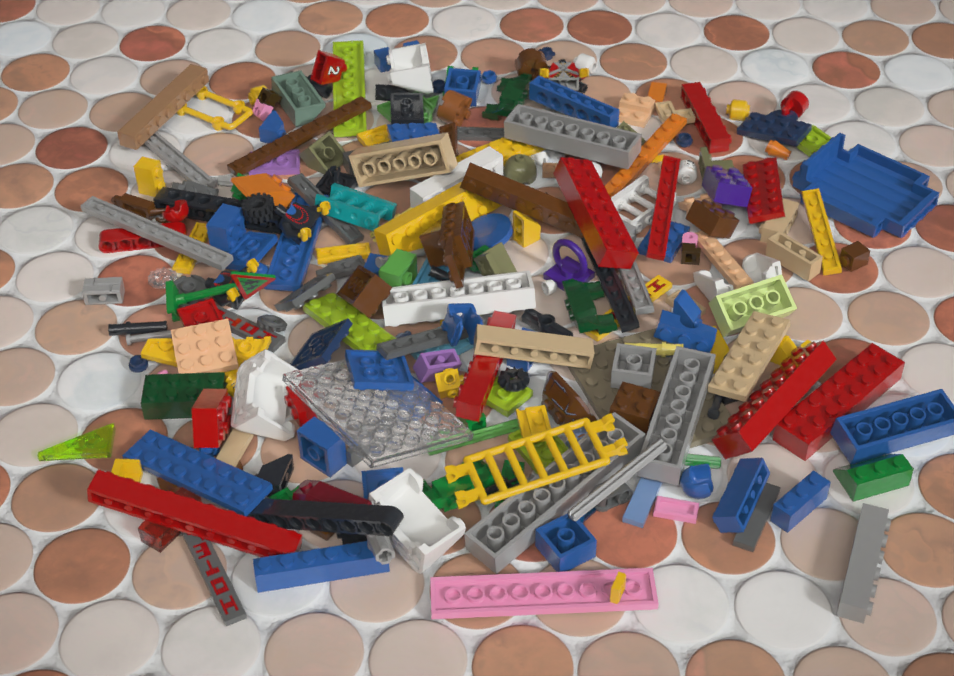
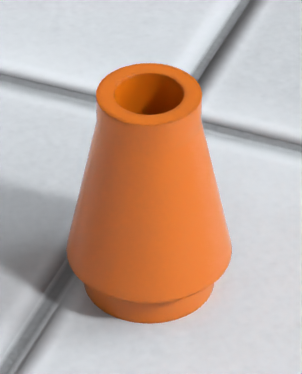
[765,140,792,160]

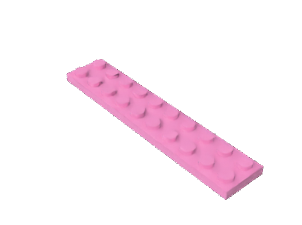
[430,568,658,619]

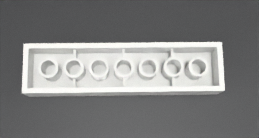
[382,271,536,327]

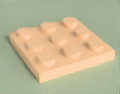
[171,319,239,374]

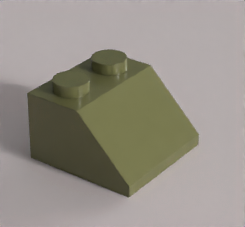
[299,131,345,174]

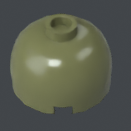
[503,154,537,184]

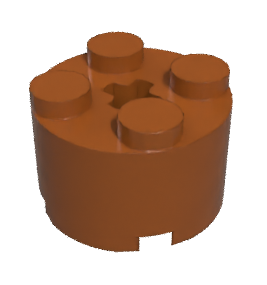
[437,90,472,127]

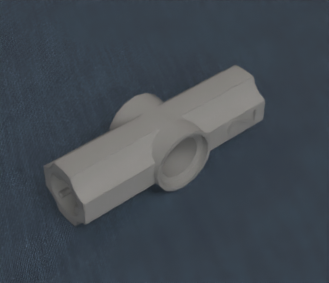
[365,535,395,565]

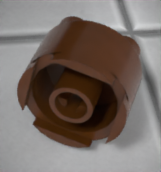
[515,48,549,80]

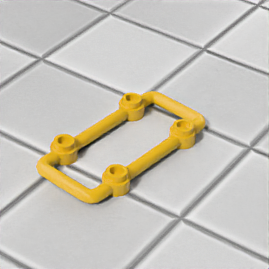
[176,86,253,131]

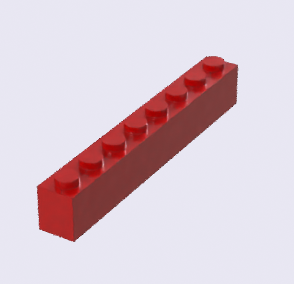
[453,310,517,422]

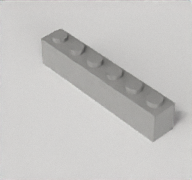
[837,503,891,623]

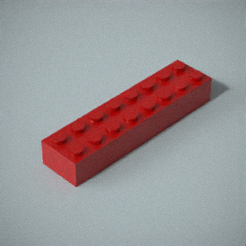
[553,157,639,269]
[712,340,837,459]
[772,343,905,461]

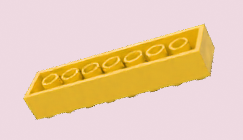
[373,182,502,256]

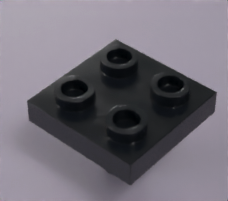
[315,165,358,197]

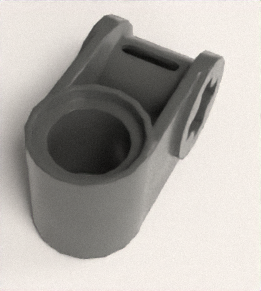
[593,483,633,512]

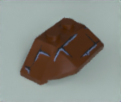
[541,371,597,425]

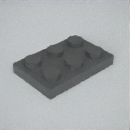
[274,273,336,312]

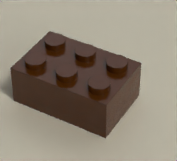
[337,265,392,318]

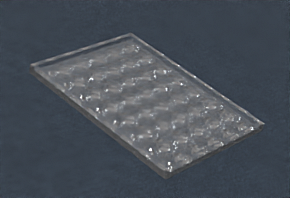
[282,359,474,469]

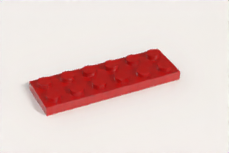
[742,157,785,224]

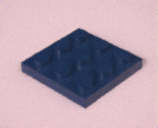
[290,318,353,374]

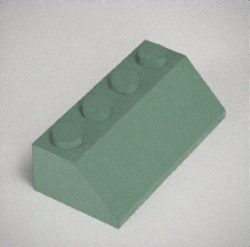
[271,70,326,127]

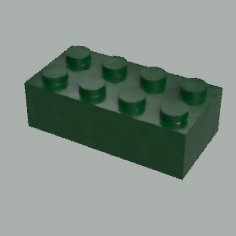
[141,372,227,420]

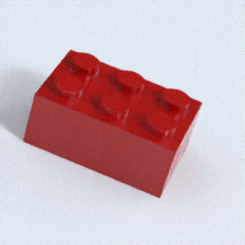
[192,389,232,448]

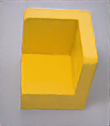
[111,459,143,483]

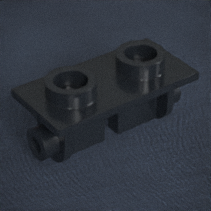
[375,84,409,101]

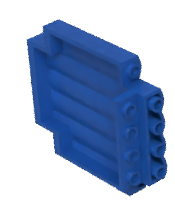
[792,133,940,238]

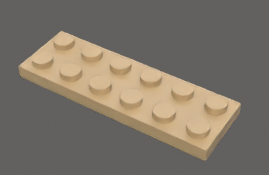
[708,311,791,402]

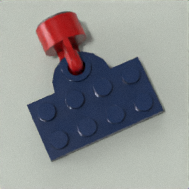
[737,91,812,147]

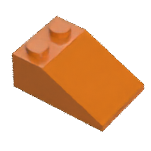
[230,173,295,208]

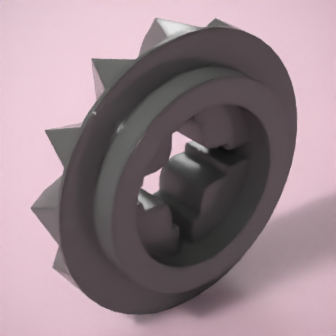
[257,315,287,332]

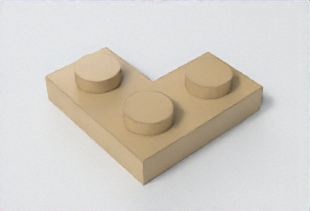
[655,101,695,124]

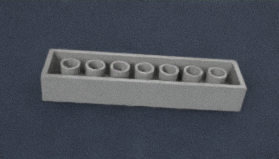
[504,104,642,169]
[637,346,716,486]

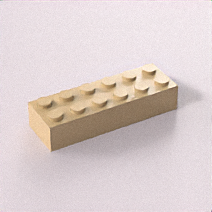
[348,132,458,187]

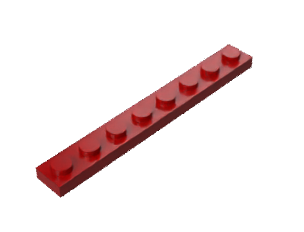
[646,155,680,261]

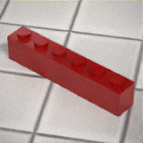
[680,82,732,153]

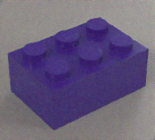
[702,165,753,207]

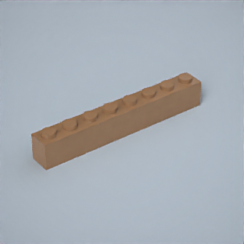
[117,64,209,150]

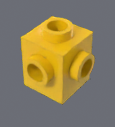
[434,368,464,399]

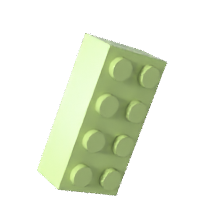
[708,275,797,338]

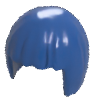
[680,464,714,500]

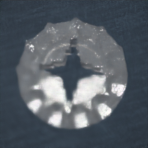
[148,267,177,289]

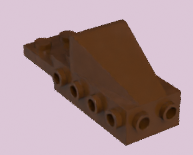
[419,201,475,288]

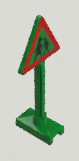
[165,271,276,322]

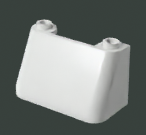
[386,43,434,94]
[693,253,782,301]
[231,349,300,441]
[369,468,466,574]

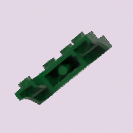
[482,73,532,120]
[562,278,618,335]

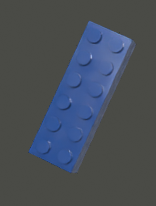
[830,389,954,465]

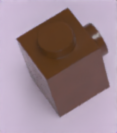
[839,241,871,272]

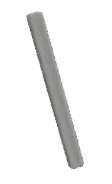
[568,439,667,521]

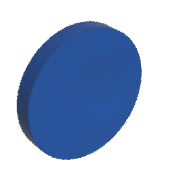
[472,213,513,252]

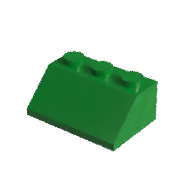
[833,454,914,502]

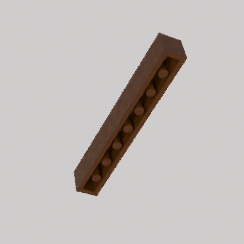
[460,162,584,238]

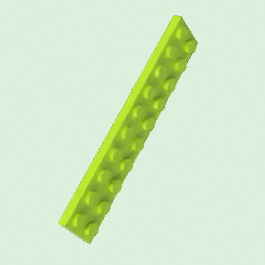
[333,40,367,138]

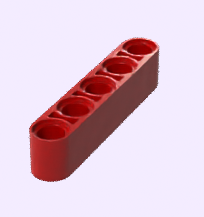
[99,222,187,253]

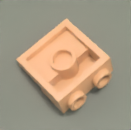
[618,93,655,128]

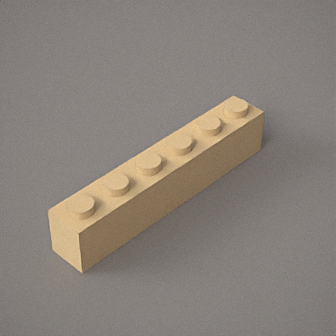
[474,324,594,369]

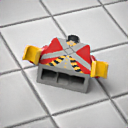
[539,59,589,91]

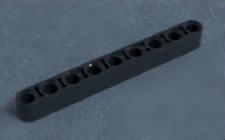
[246,498,404,536]

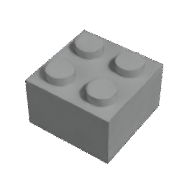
[611,343,657,389]

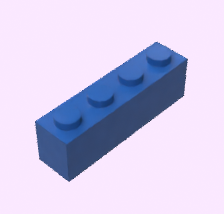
[712,458,770,533]

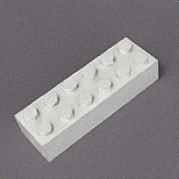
[410,146,503,208]

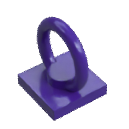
[543,239,595,291]

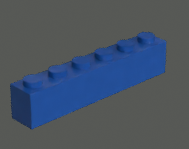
[253,541,390,593]

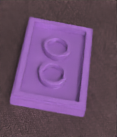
[249,149,300,176]

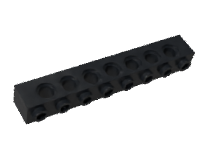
[153,187,282,235]

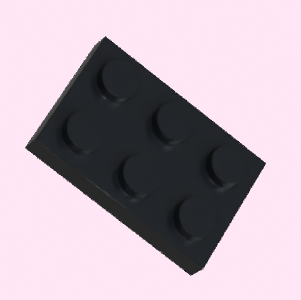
[390,93,424,124]

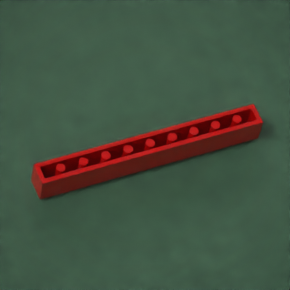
[87,469,303,557]

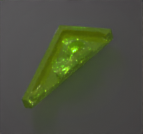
[37,423,116,461]

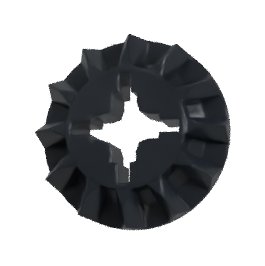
[498,366,530,392]

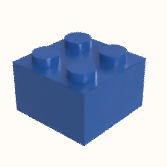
[444,68,481,107]
[206,203,247,253]
[297,416,347,478]
[535,513,597,572]

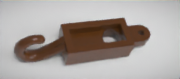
[111,193,168,223]

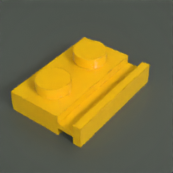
[516,405,551,443]

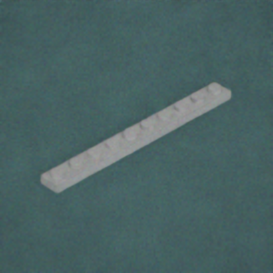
[81,196,233,271]

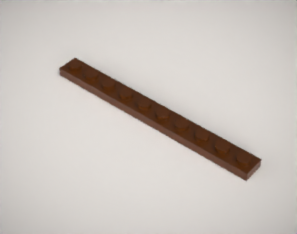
[227,96,372,177]

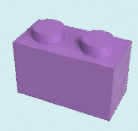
[413,348,462,383]

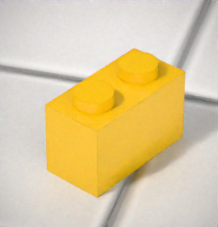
[133,156,166,197]

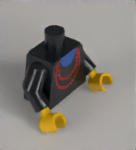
[274,201,331,245]
[205,258,259,310]

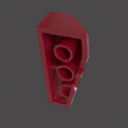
[292,480,372,505]

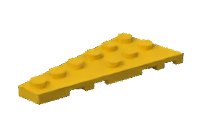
[140,336,272,379]

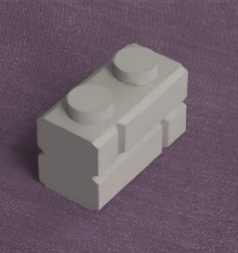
[82,277,125,305]

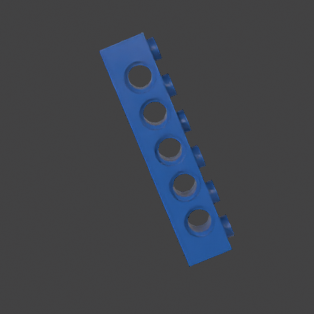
[529,76,619,128]

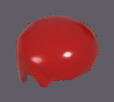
[162,199,189,223]

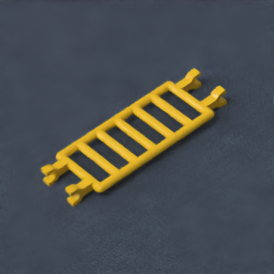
[444,413,628,509]

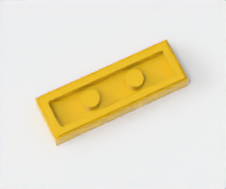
[316,242,371,265]

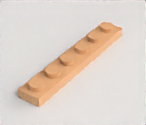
[695,230,754,290]

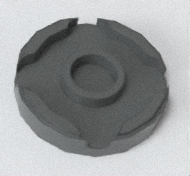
[174,275,208,304]

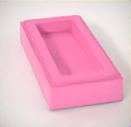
[653,496,699,524]

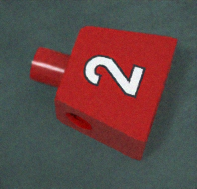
[310,50,347,85]

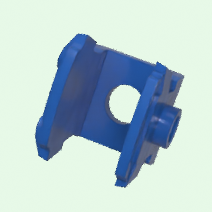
[441,303,483,347]

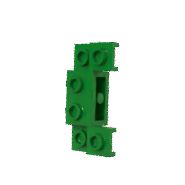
[422,460,495,512]

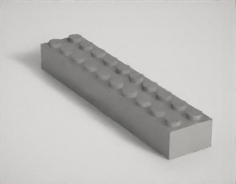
[464,412,645,574]

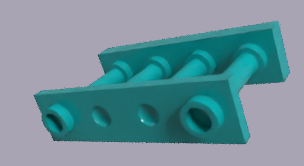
[314,183,397,231]

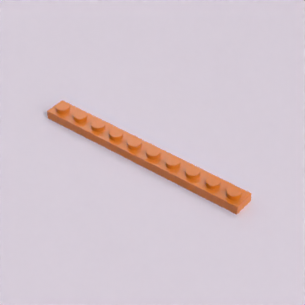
[605,113,687,198]

